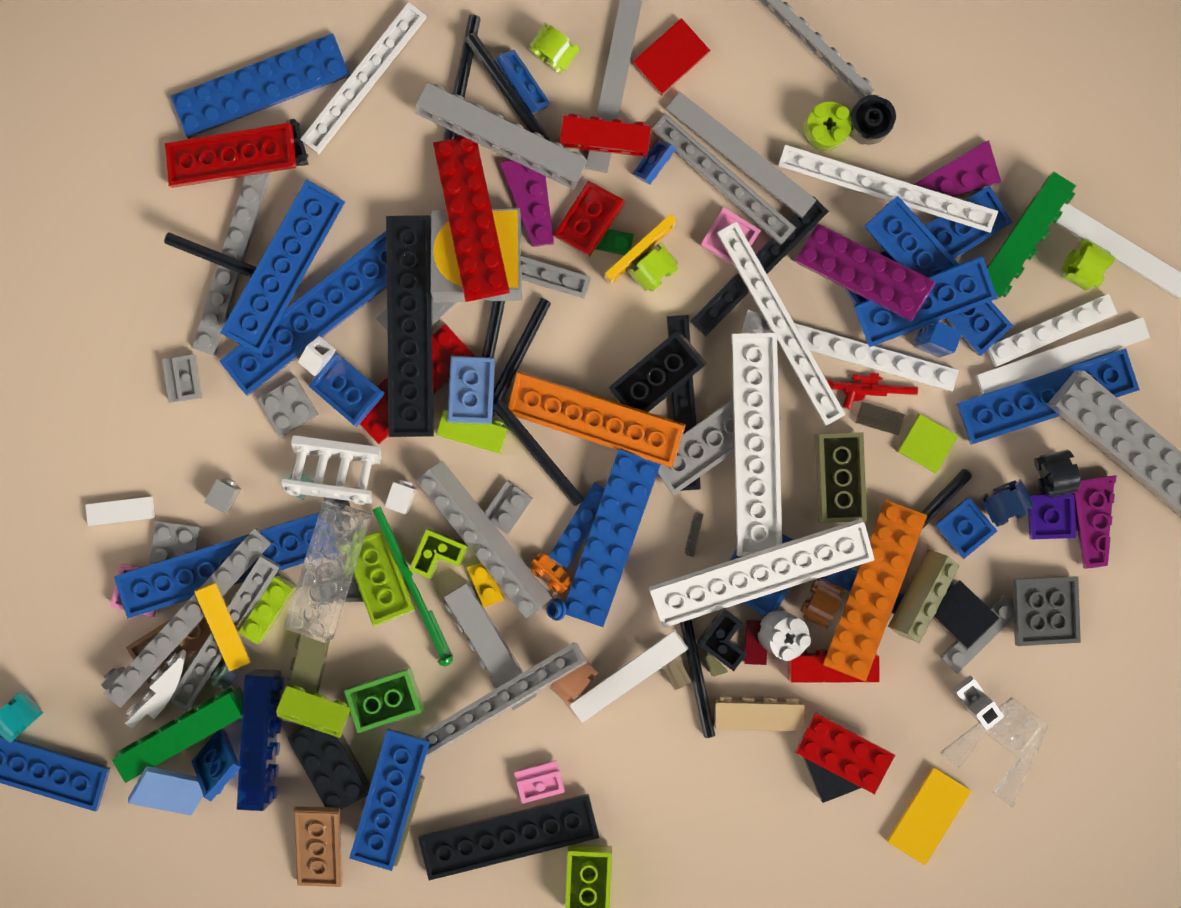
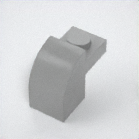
[953,675,1004,730]

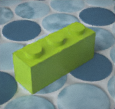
[436,410,508,454]
[238,575,298,644]
[276,685,350,738]

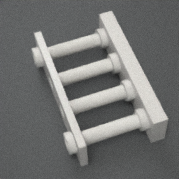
[281,435,382,505]

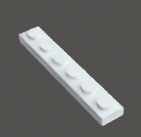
[987,294,1118,367]

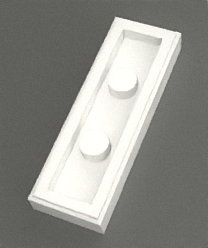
[85,496,155,526]

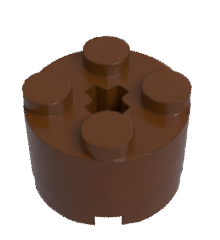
[800,577,846,629]

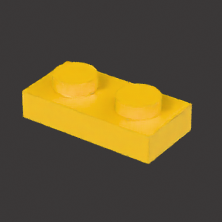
[467,562,504,608]

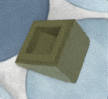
[704,652,728,677]

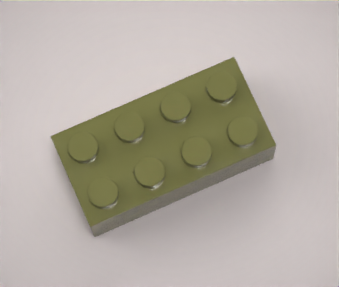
[815,432,867,523]

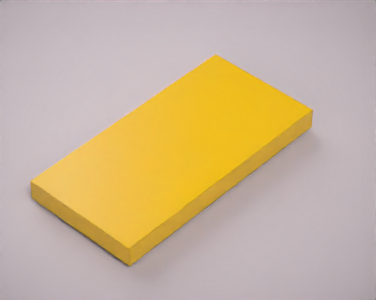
[605,214,676,285]
[886,766,971,866]

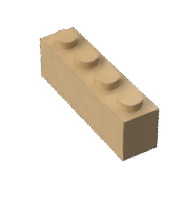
[714,696,805,732]

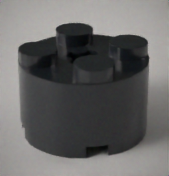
[850,95,896,145]
[1034,449,1081,498]

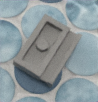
[162,354,202,403]
[485,481,533,534]

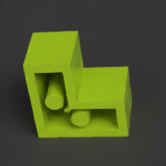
[409,528,468,579]

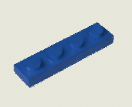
[549,482,605,568]

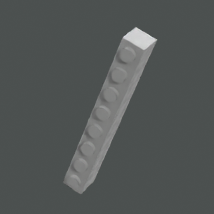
[415,83,588,190]
[416,461,552,619]

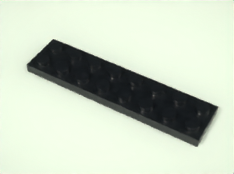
[418,793,600,881]

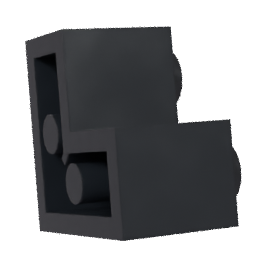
[697,608,747,672]

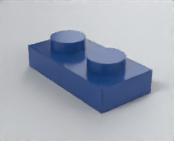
[632,139,676,184]

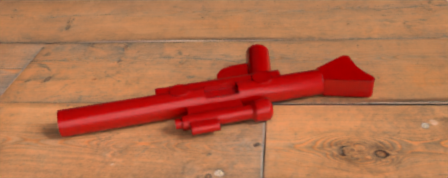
[825,373,918,410]

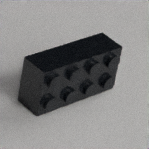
[608,330,707,412]
[287,726,370,810]

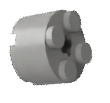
[758,610,811,661]

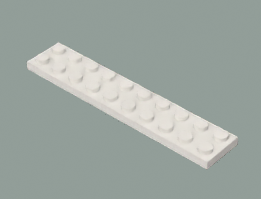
[731,333,782,557]
[649,518,875,628]

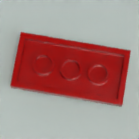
[795,712,895,795]

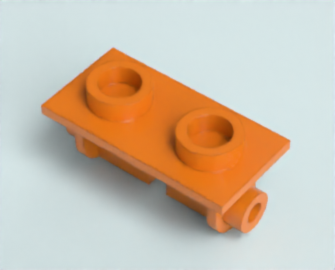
[528,552,573,594]

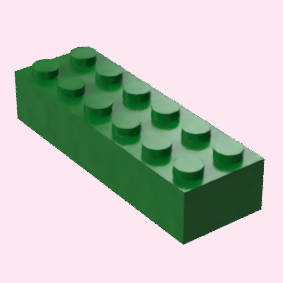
[112,687,253,783]

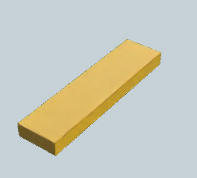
[194,582,251,672]

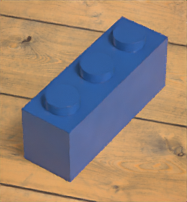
[914,321,963,358]

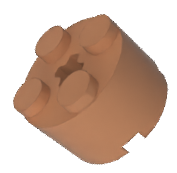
[550,662,599,706]

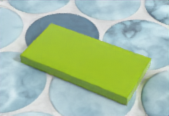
[343,530,415,627]

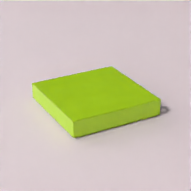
[897,414,958,474]

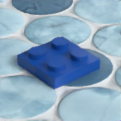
[934,497,997,559]

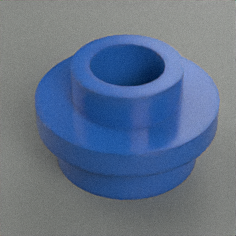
[546,599,566,621]

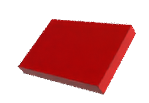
[632,18,711,96]
[553,180,625,257]

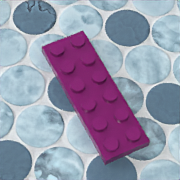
[795,224,935,322]

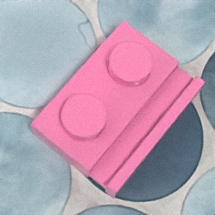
[514,760,565,804]

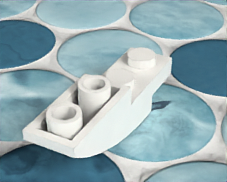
[125,649,186,729]

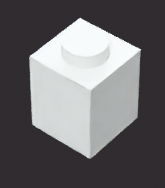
[298,336,336,376]
[385,479,417,514]

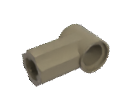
[662,655,691,690]

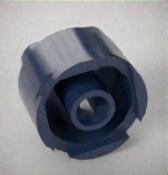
[980,479,1034,527]

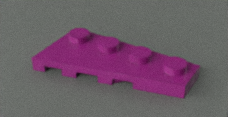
[913,140,1001,197]
[500,161,554,247]
[1073,475,1117,569]

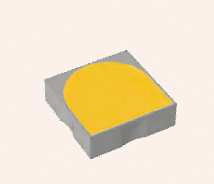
[431,208,522,303]

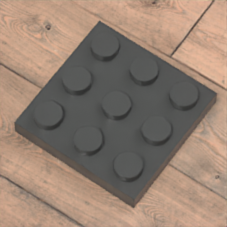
[1012,576,1081,646]

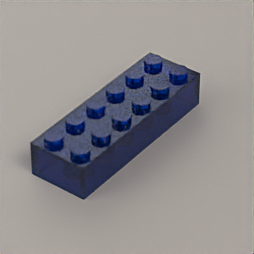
[236,669,284,811]

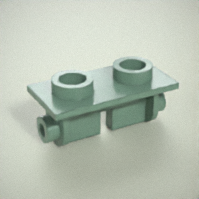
[210,650,248,690]

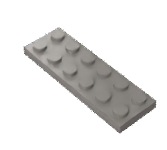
[658,399,781,495]

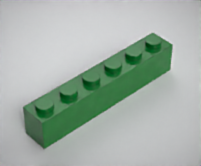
[987,171,1076,300]

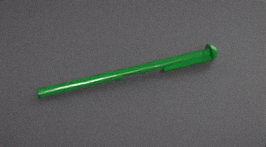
[373,506,453,667]

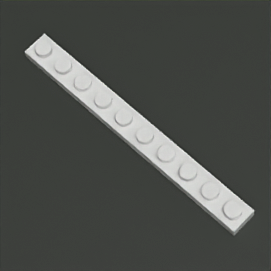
[778,145,998,233]
[717,222,846,426]
[741,310,959,392]

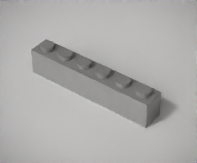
[444,582,537,710]

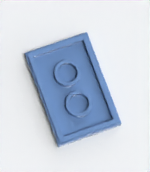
[447,356,495,424]
[128,766,203,815]

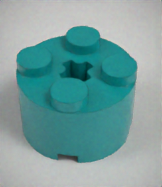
[0,690,43,743]

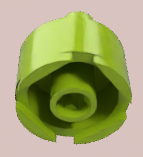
[529,22,581,74]
[804,102,852,151]
[1061,238,1115,290]
[628,242,679,292]

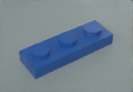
[496,50,551,114]

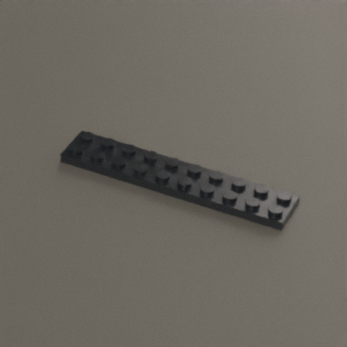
[386,215,434,437]

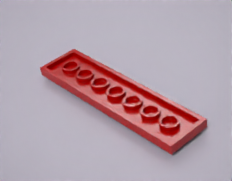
[433,137,510,302]

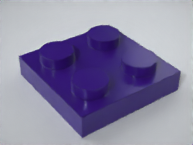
[1028,494,1076,540]

